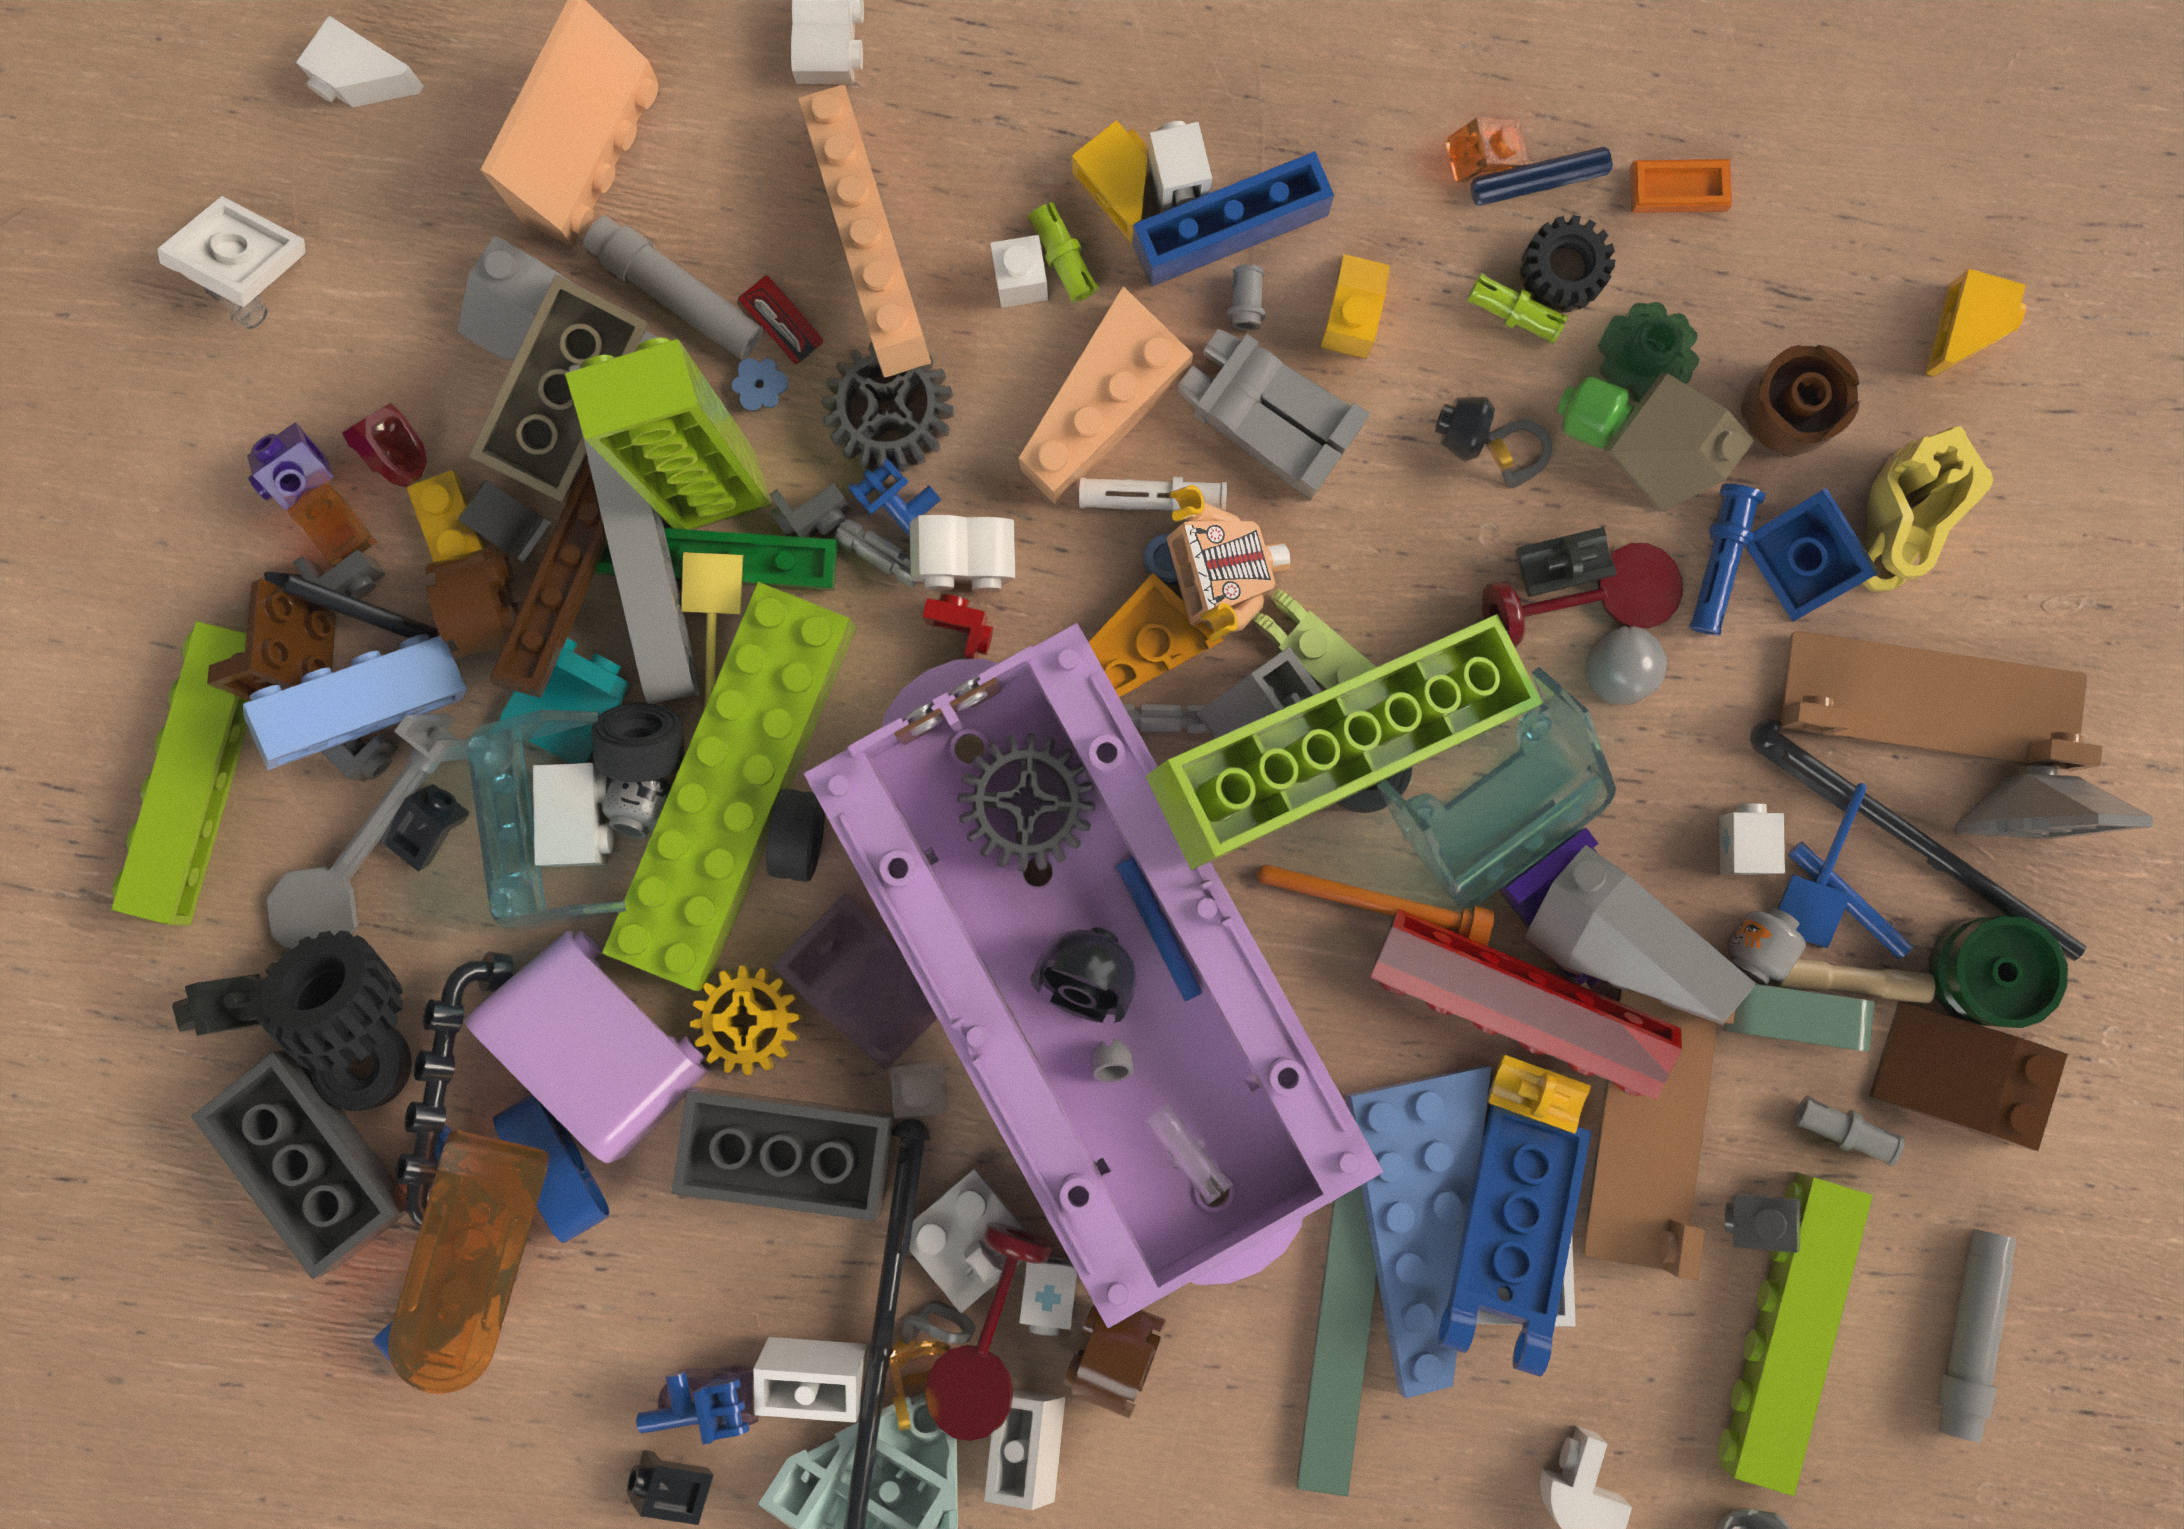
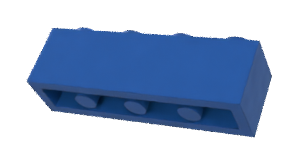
[1132,151,1334,287]

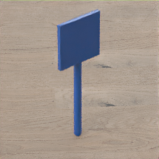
[1778,783,1867,949]

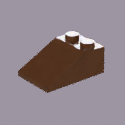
[1869,1002,2068,1151]

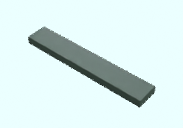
[1296,1185,1377,1497]

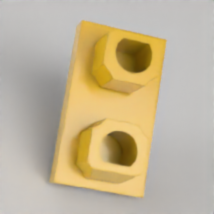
[1486,1054,1591,1134]

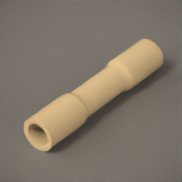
[1776,959,1935,1003]

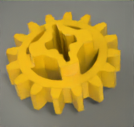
[690,966,802,1075]

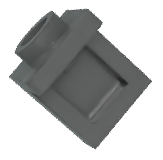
[769,483,850,538]
[293,550,385,599]
[1725,1191,1801,1253]

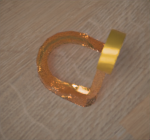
[890,1340,951,1431]

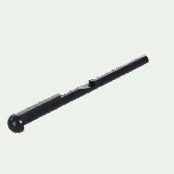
[1750,719,2086,961]
[844,1118,930,1529]

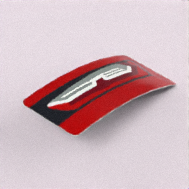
[739,276,824,365]

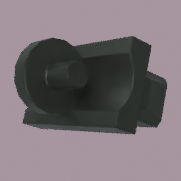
[1515,527,1617,597]
[172,974,261,1036]

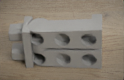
[1177,329,1370,501]

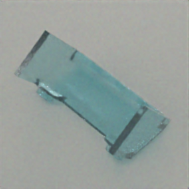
[1377,667,1616,908]
[467,710,626,932]

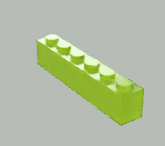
[111,621,250,926]
[1718,1172,1873,1497]

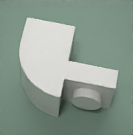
[1540,1426,1632,1529]

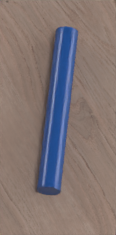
[1788,841,1913,959]
[1116,857,1203,1002]

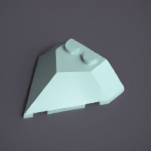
[758,1392,958,1529]

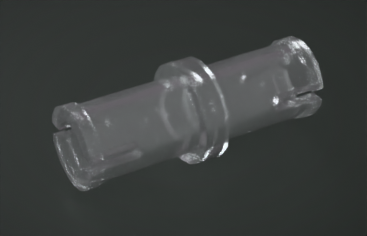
[1144,1102,1233,1205]

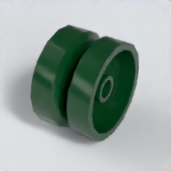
[1929,916,2068,1028]

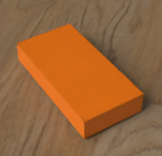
[1630,159,1732,213]

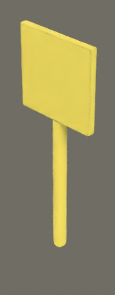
[681,552,743,709]

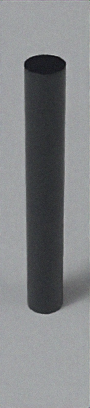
[283,574,438,639]

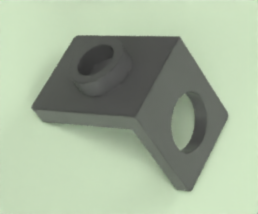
[458,480,551,562]

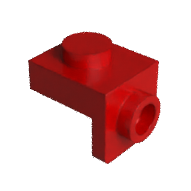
[922,594,994,659]

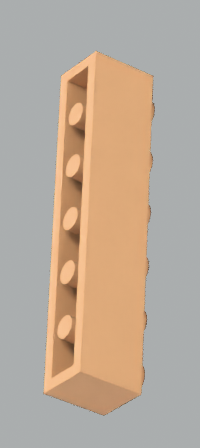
[798,84,931,378]

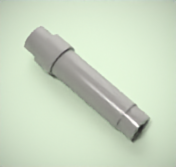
[584,215,764,360]
[1937,1229,2017,1443]

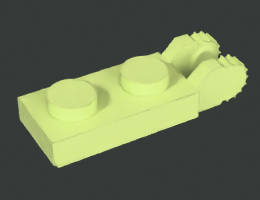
[1251,589,1377,691]

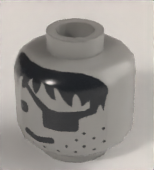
[602,777,672,839]

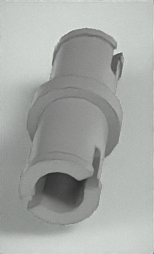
[1794,1096,1905,1166]

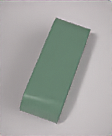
[1723,984,1875,1052]

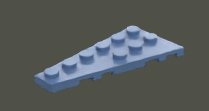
[1345,1064,1491,1398]

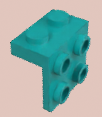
[500,638,632,764]

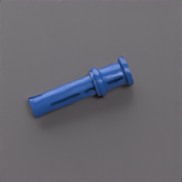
[1689,484,1766,636]

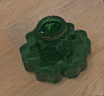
[1597,302,1699,403]

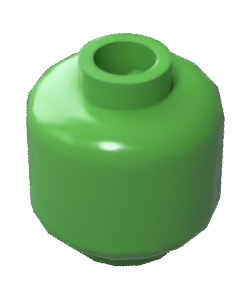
[1557,376,1635,449]

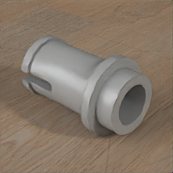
[1227,264,1266,331]

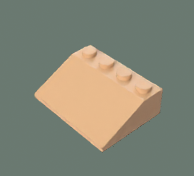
[480,0,658,247]

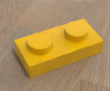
[406,470,485,562]

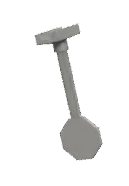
[266,713,485,949]

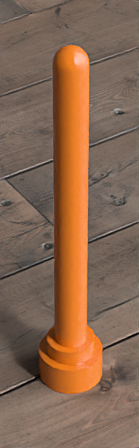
[1256,865,1495,946]

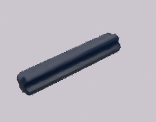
[1470,147,1613,206]

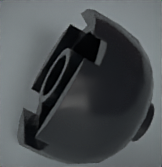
[1030,927,1137,1023]

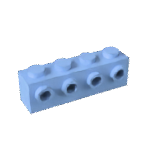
[243,634,467,771]

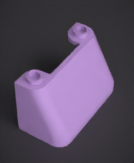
[464,931,711,1163]

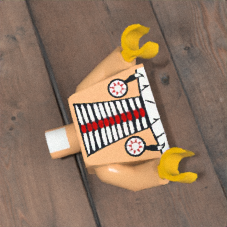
[1166,485,1290,641]

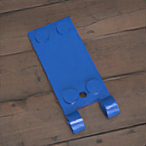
[1438,1104,1591,1377]

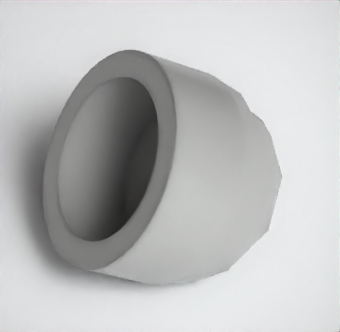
[1091,1039,1134,1082]

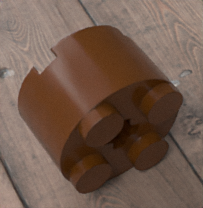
[1741,345,1860,457]
[425,548,522,659]
[1063,1305,1166,1419]

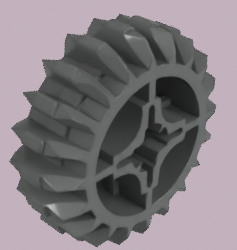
[822,341,954,472]
[957,733,1095,871]

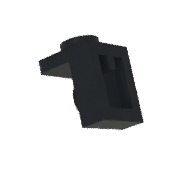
[380,784,469,871]
[627,1450,713,1525]

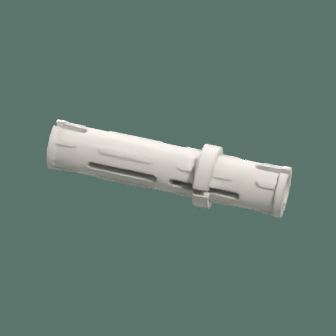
[1079,476,1227,512]

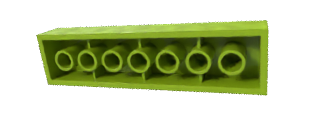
[565,337,772,530]
[602,582,857,991]
[1145,614,1543,871]

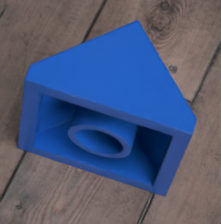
[1747,488,1880,622]

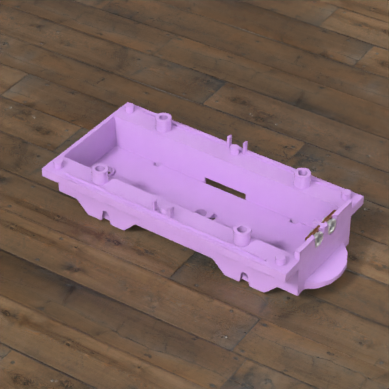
[803,623,1383,1328]

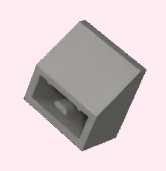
[1196,647,1322,739]

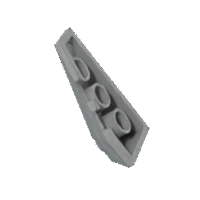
[457,234,657,361]
[1956,766,2153,839]
[1524,845,1755,1025]

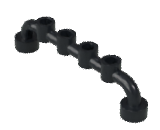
[395,951,513,1246]

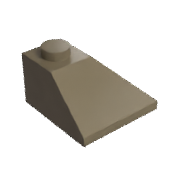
[1604,372,1754,512]

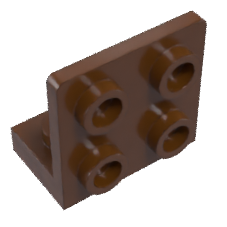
[207,578,336,701]

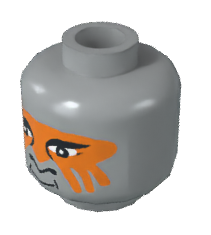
[1728,908,1806,985]

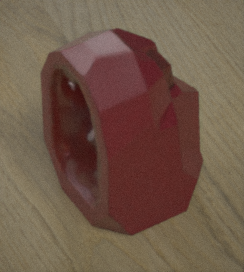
[342,403,427,488]

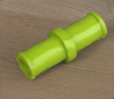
[1027,202,1099,304]
[1466,273,1568,344]

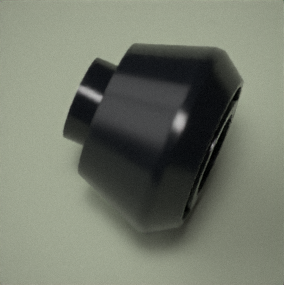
[1435,396,1495,462]

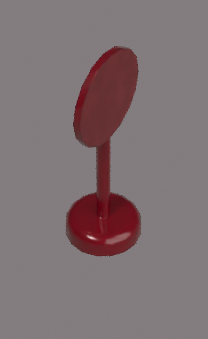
[1482,543,1683,648]
[925,1222,1054,1441]

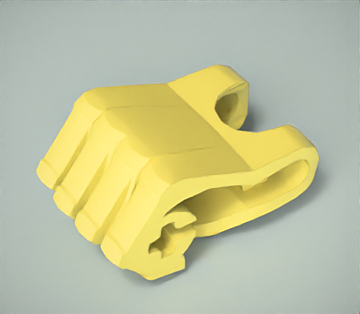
[1861,426,1993,592]

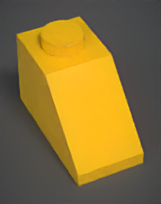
[1072,120,1148,245]
[1320,254,1390,359]
[1925,269,2026,377]

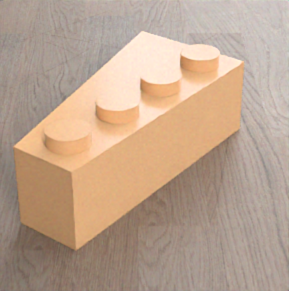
[1019,287,1193,504]

